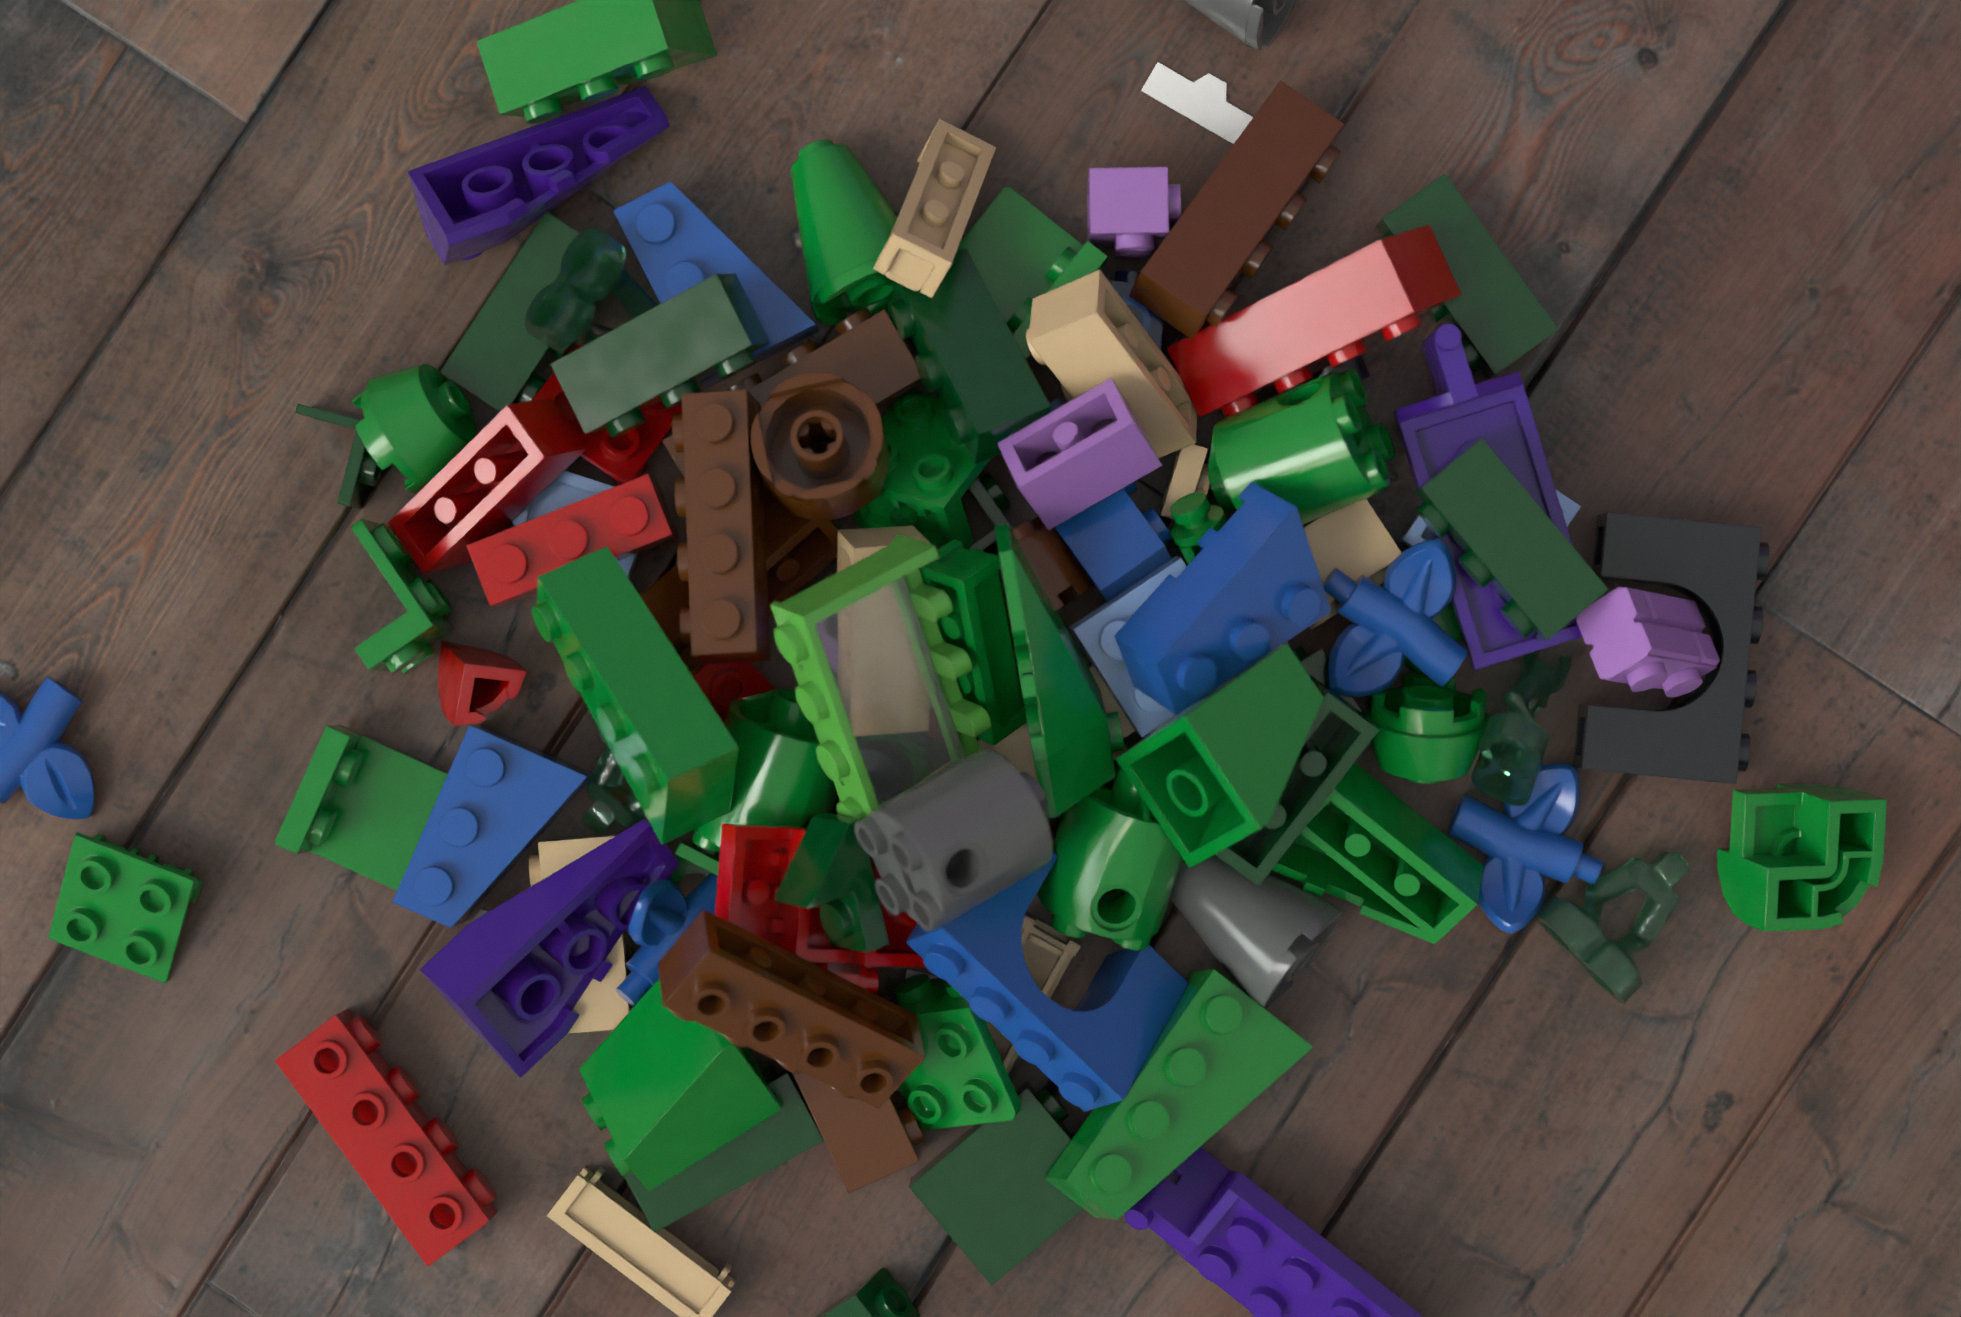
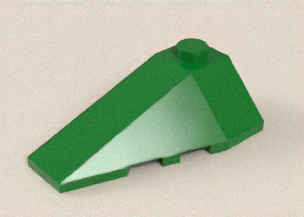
[995,524,1124,818]

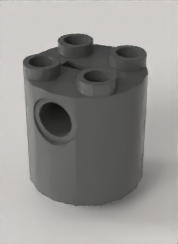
[855,749,1053,931]

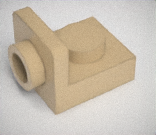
[1158,444,1210,532]

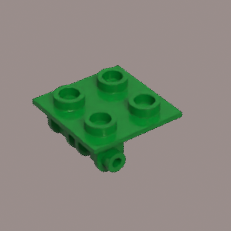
[48,832,204,984]

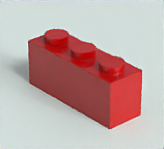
[388,397,587,574]
[466,474,679,607]

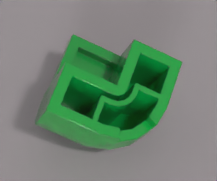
[1717,783,1887,932]

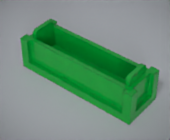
[919,539,1027,746]

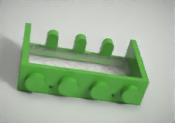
[770,533,992,820]

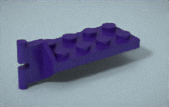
[1393,324,1583,670]
[1125,1147,1423,1317]

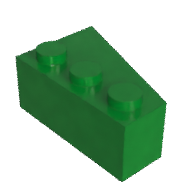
[476,0,717,124]
[1272,762,1484,944]

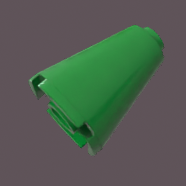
[790,139,899,325]

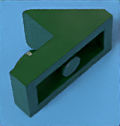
[776,813,889,953]

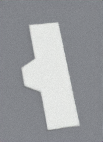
[1141,62,1253,144]

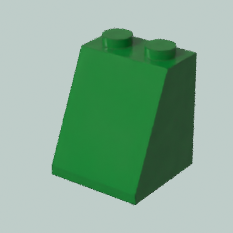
[1116,643,1324,868]
[579,979,782,1191]

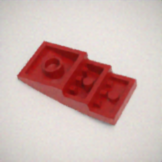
[715,823,926,967]

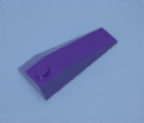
[407,86,669,265]
[420,819,679,1078]

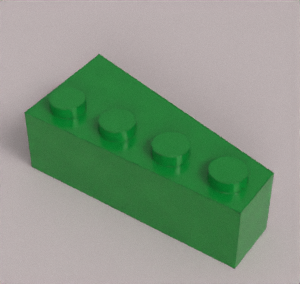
[532,546,739,845]
[1045,969,1313,1220]

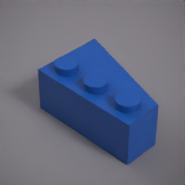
[392,724,596,928]

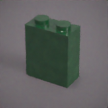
[909,1081,1083,1286]

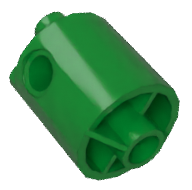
[1208,368,1396,525]
[692,688,837,852]
[1037,764,1183,951]

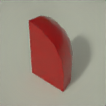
[438,641,527,726]

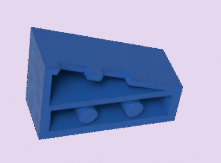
[613,181,820,389]
[1001,398,1173,602]
[1114,482,1332,715]

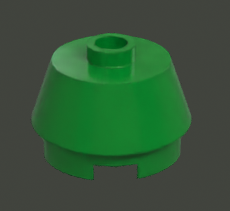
[351,364,478,494]
[1362,674,1492,784]

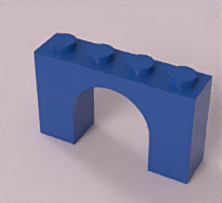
[906,851,1189,1112]

